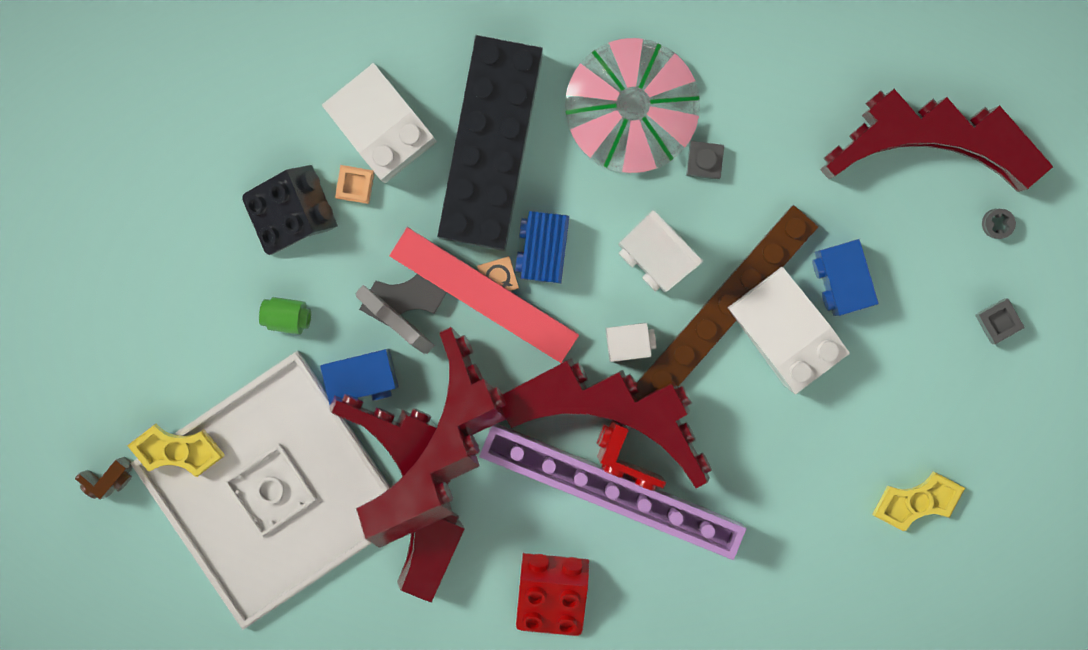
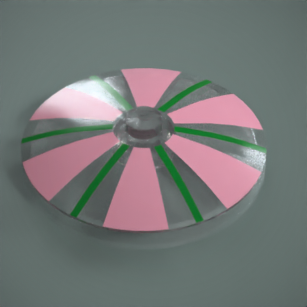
[565,38,700,174]

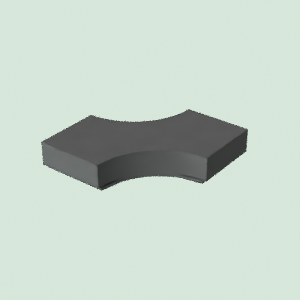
[359,274,447,326]

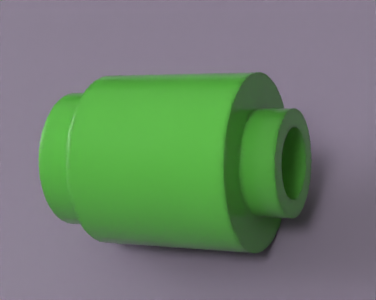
[259,297,311,335]

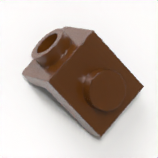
[75,457,133,500]

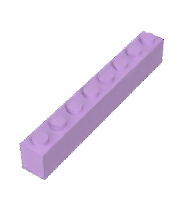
[479,424,747,560]

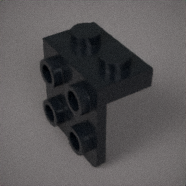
[242,165,338,255]

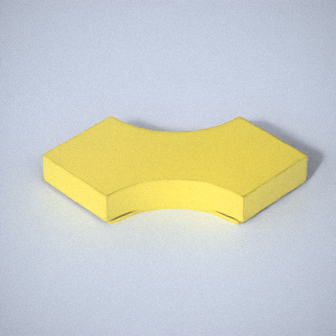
[127,424,225,477]
[872,472,965,531]

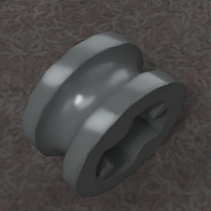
[982,209,1016,239]

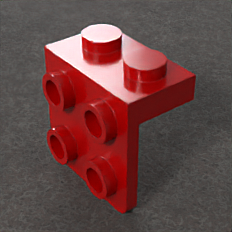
[596,420,667,491]
[516,553,589,636]

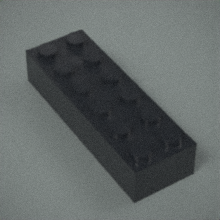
[437,35,543,251]

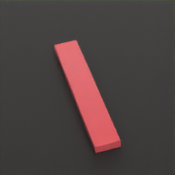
[389,227,579,363]

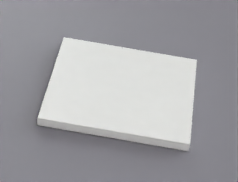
[130,351,391,630]

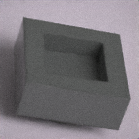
[686,141,724,179]
[975,298,1025,344]

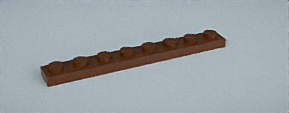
[636,205,818,399]

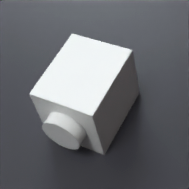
[605,323,656,362]

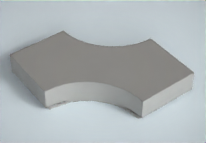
[355,285,435,354]

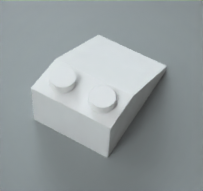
[322,63,437,183]
[618,210,703,292]
[728,267,850,395]

